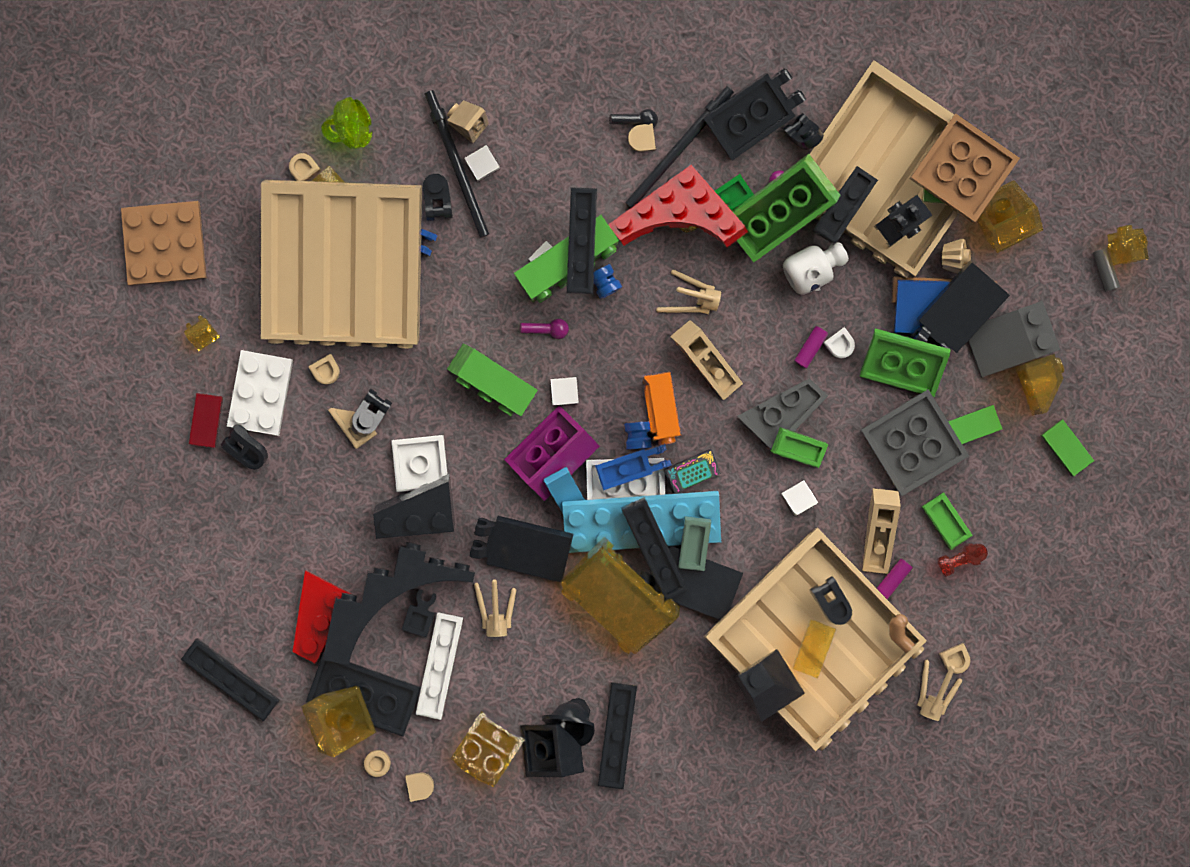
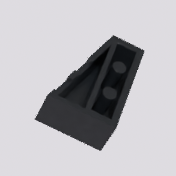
[373,474,455,539]

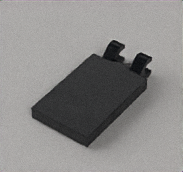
[702,68,806,161]
[910,260,1010,353]
[469,516,573,582]
[638,546,743,620]

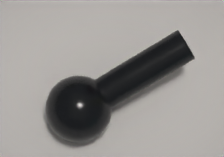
[609,109,658,128]

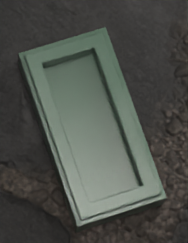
[678,516,711,571]

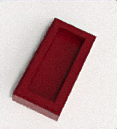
[189,393,223,448]

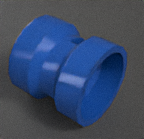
[593,264,622,299]
[624,422,652,450]

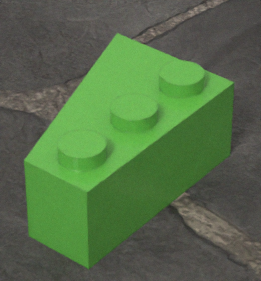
[447,343,538,416]

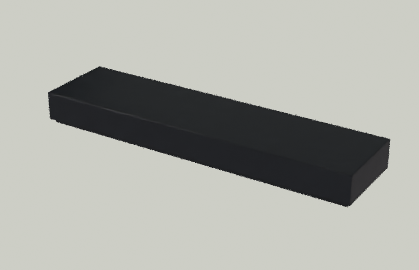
[567,187,597,295]
[621,497,688,601]
[181,638,280,721]
[598,682,637,789]

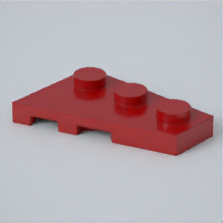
[292,570,352,664]

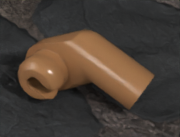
[889,614,915,654]

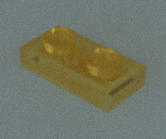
[792,619,836,678]

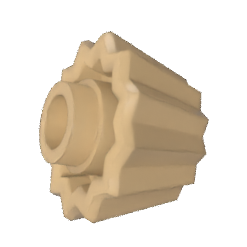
[942,239,971,274]

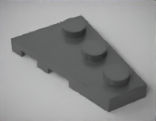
[736,378,828,449]

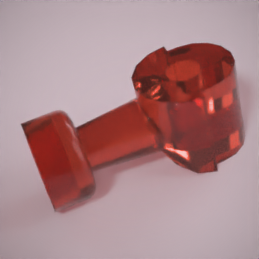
[937,543,988,577]

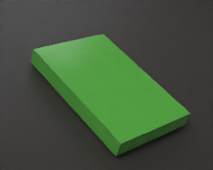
[860,328,950,397]

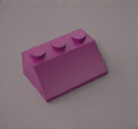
[504,405,600,501]

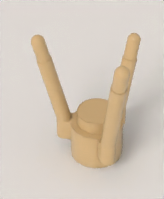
[656,270,721,314]
[474,580,516,637]
[917,660,962,721]

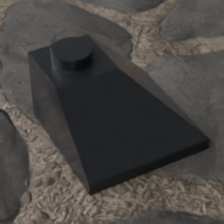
[733,649,805,722]
[520,724,584,778]

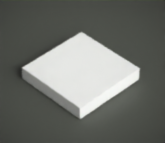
[392,435,447,492]

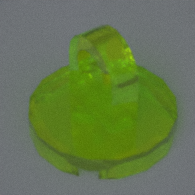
[321,97,372,149]

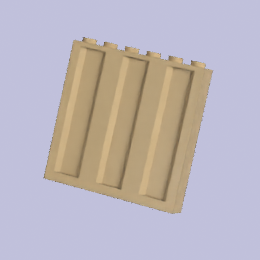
[810,60,958,279]
[261,180,422,348]
[704,528,927,751]

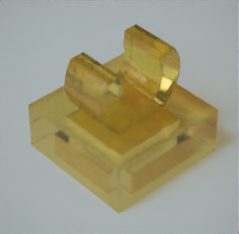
[184,315,220,351]

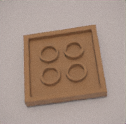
[909,113,1020,224]
[121,201,207,286]

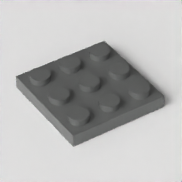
[861,389,969,496]

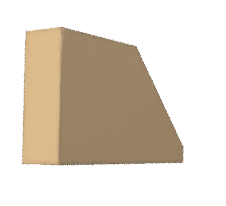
[328,408,377,449]

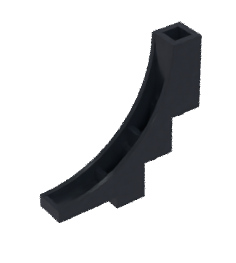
[323,542,475,665]

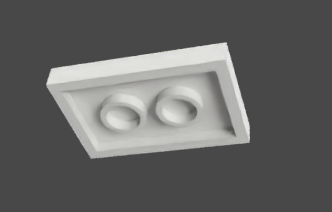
[227,350,293,436]
[586,458,665,500]

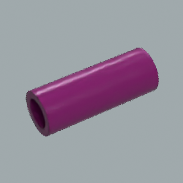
[794,326,828,369]
[876,558,913,599]

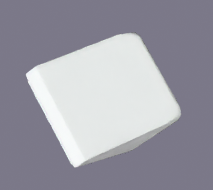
[781,480,818,516]

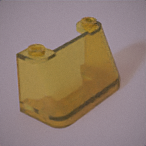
[561,537,680,654]

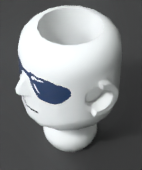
[783,242,849,295]

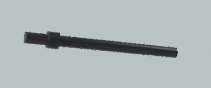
[625,86,734,208]
[424,90,489,238]

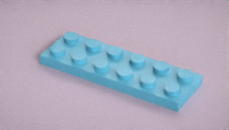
[562,491,721,553]

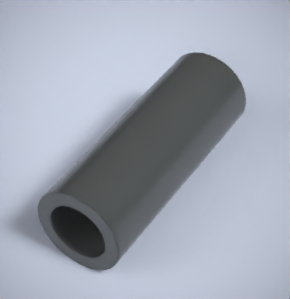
[1093,248,1120,292]

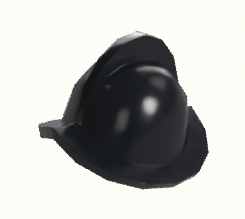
[542,698,595,746]

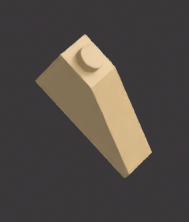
[447,100,489,143]
[670,320,743,400]
[862,488,901,574]

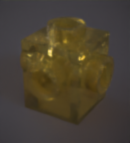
[1107,225,1149,265]

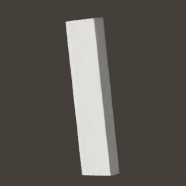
[416,612,463,720]

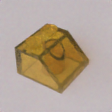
[977,180,1043,253]
[1015,354,1064,416]
[301,686,376,757]

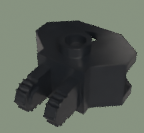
[874,195,933,247]

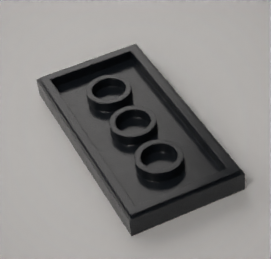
[306,653,421,737]

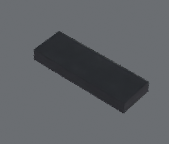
[813,166,878,245]

